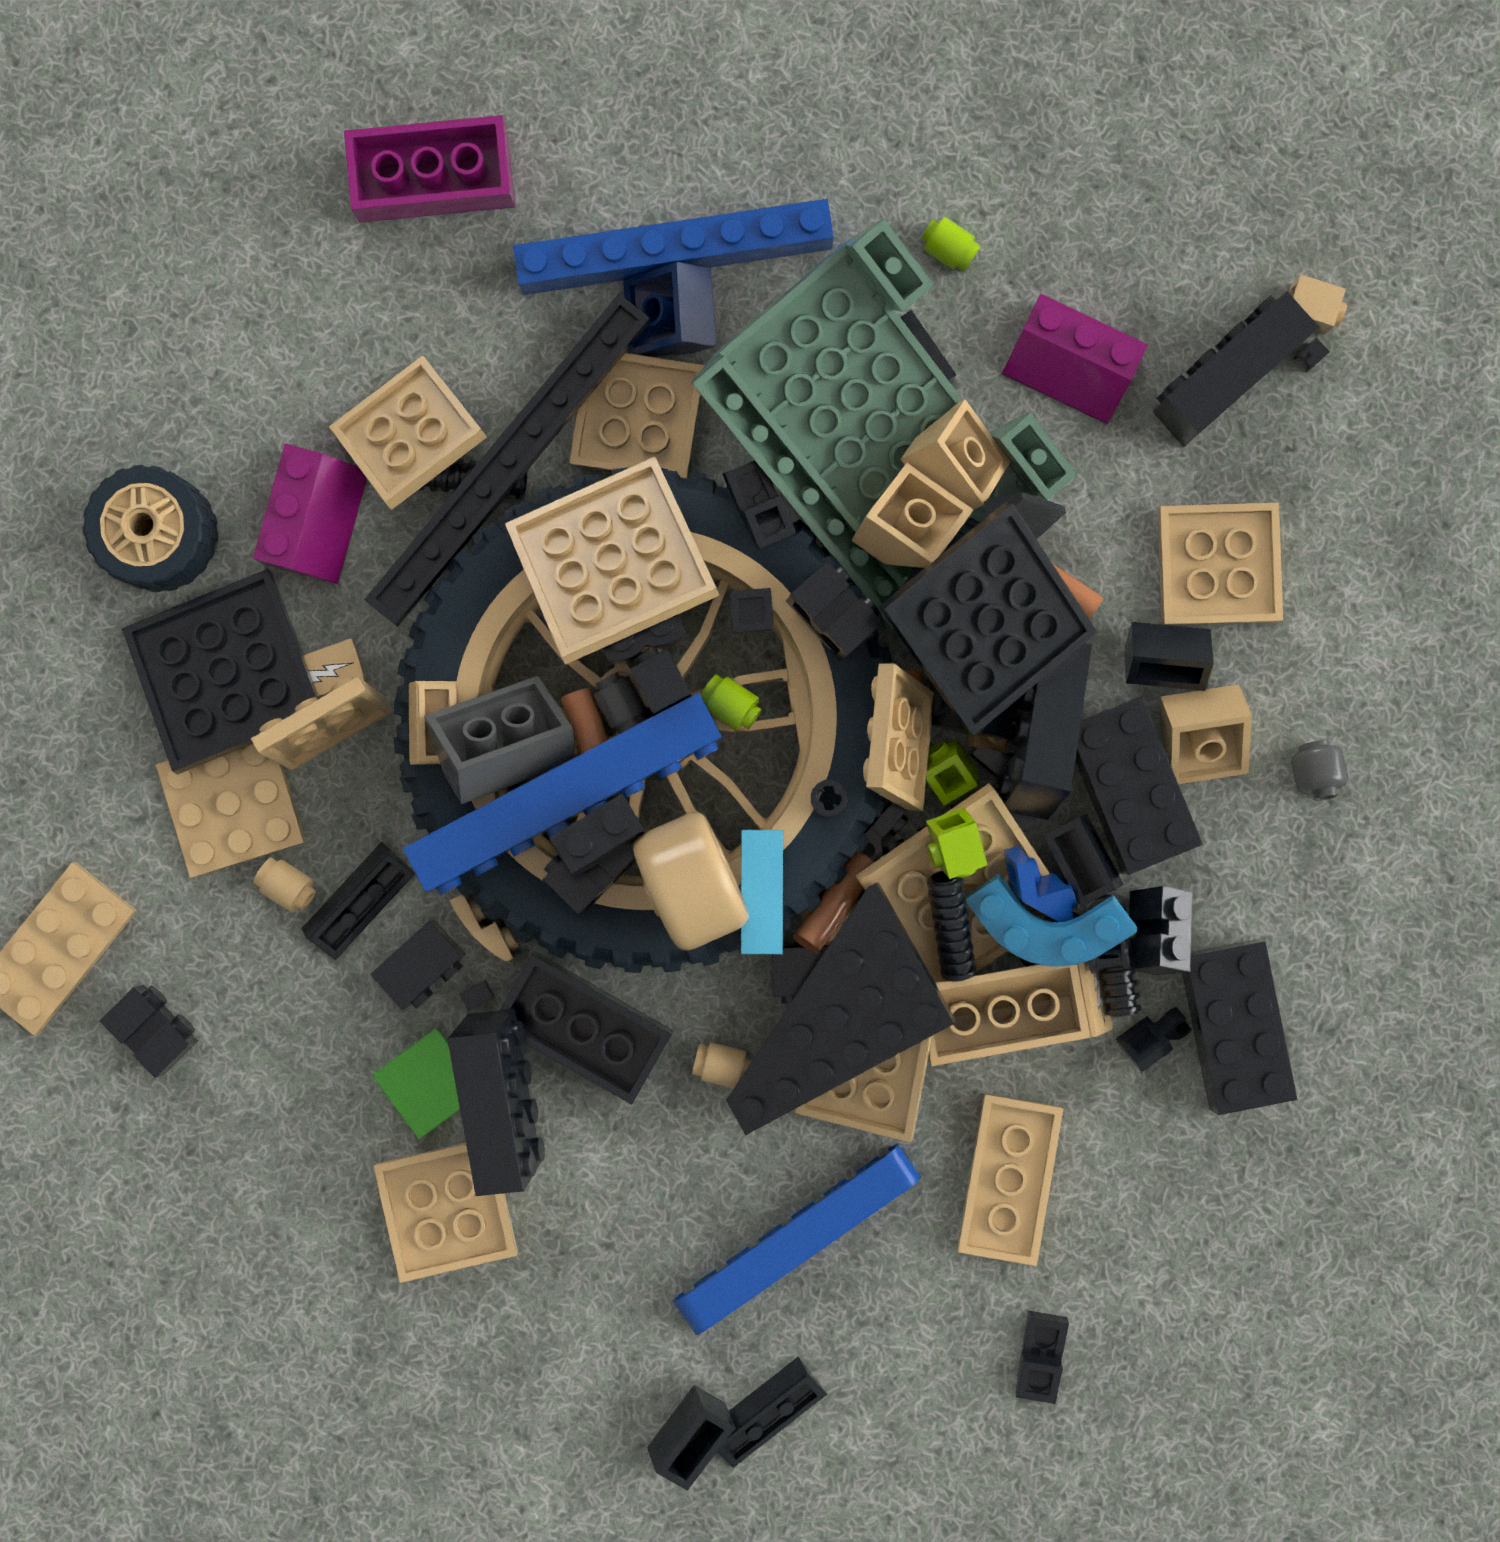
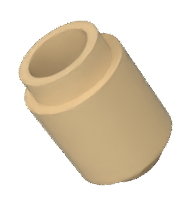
[254,857,316,913]
[692,1042,752,1089]

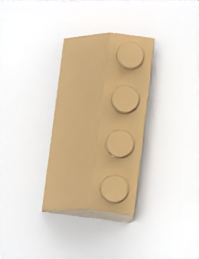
[928,964,1091,1066]

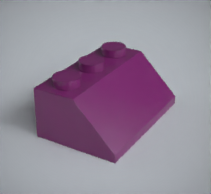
[1001,293,1148,424]
[253,444,367,584]

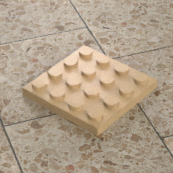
[505,457,719,665]
[855,783,1053,983]

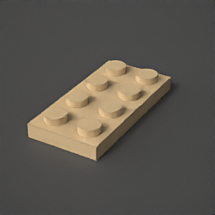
[0,862,137,1036]
[957,1093,1064,1266]

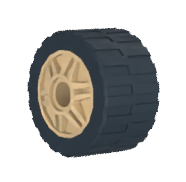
[82,465,218,592]

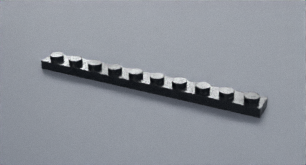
[364,294,650,627]

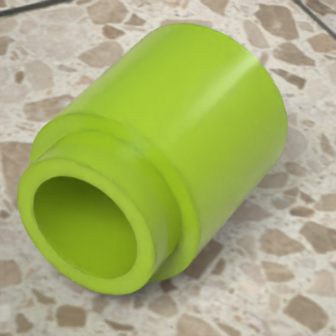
[920,216,981,272]
[701,674,762,732]

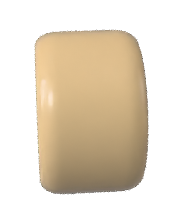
[633,812,749,950]

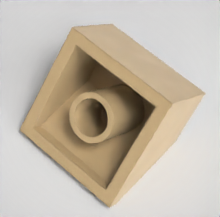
[901,399,1010,510]
[851,463,973,568]
[1160,684,1252,784]

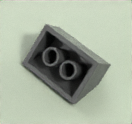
[425,676,575,804]

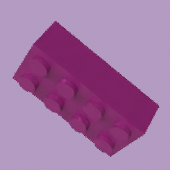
[344,115,515,223]

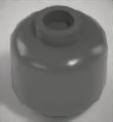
[1291,740,1348,801]

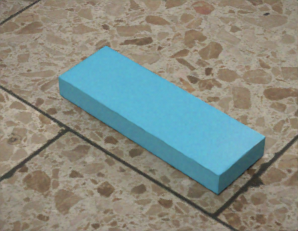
[741,830,783,954]

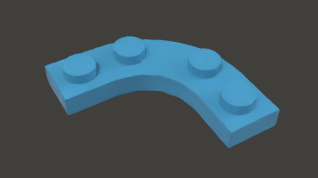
[965,874,1137,966]

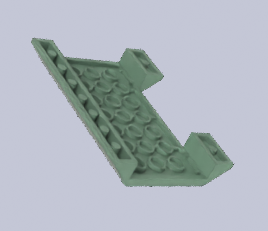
[691,219,1078,631]

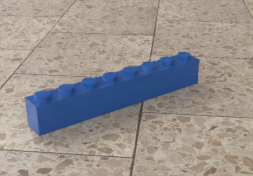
[513,199,834,295]
[403,693,723,895]

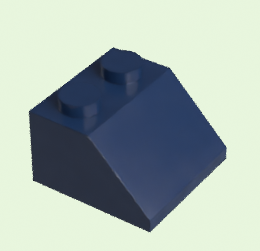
[623,262,716,357]

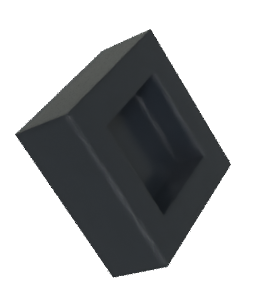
[729,588,774,633]

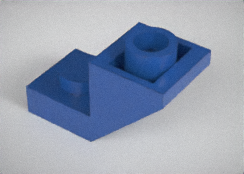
[1003,846,1077,922]

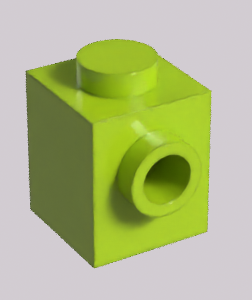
[926,738,978,806]
[926,808,988,879]

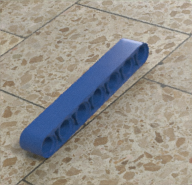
[673,1144,921,1335]

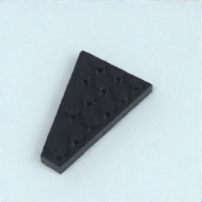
[726,882,956,1136]

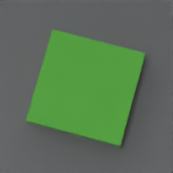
[372,1027,460,1139]

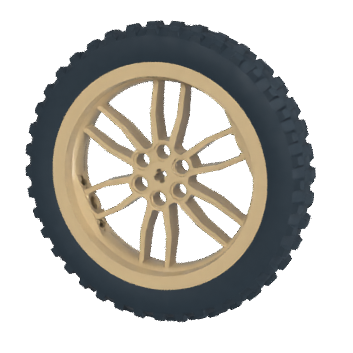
[393,468,892,973]

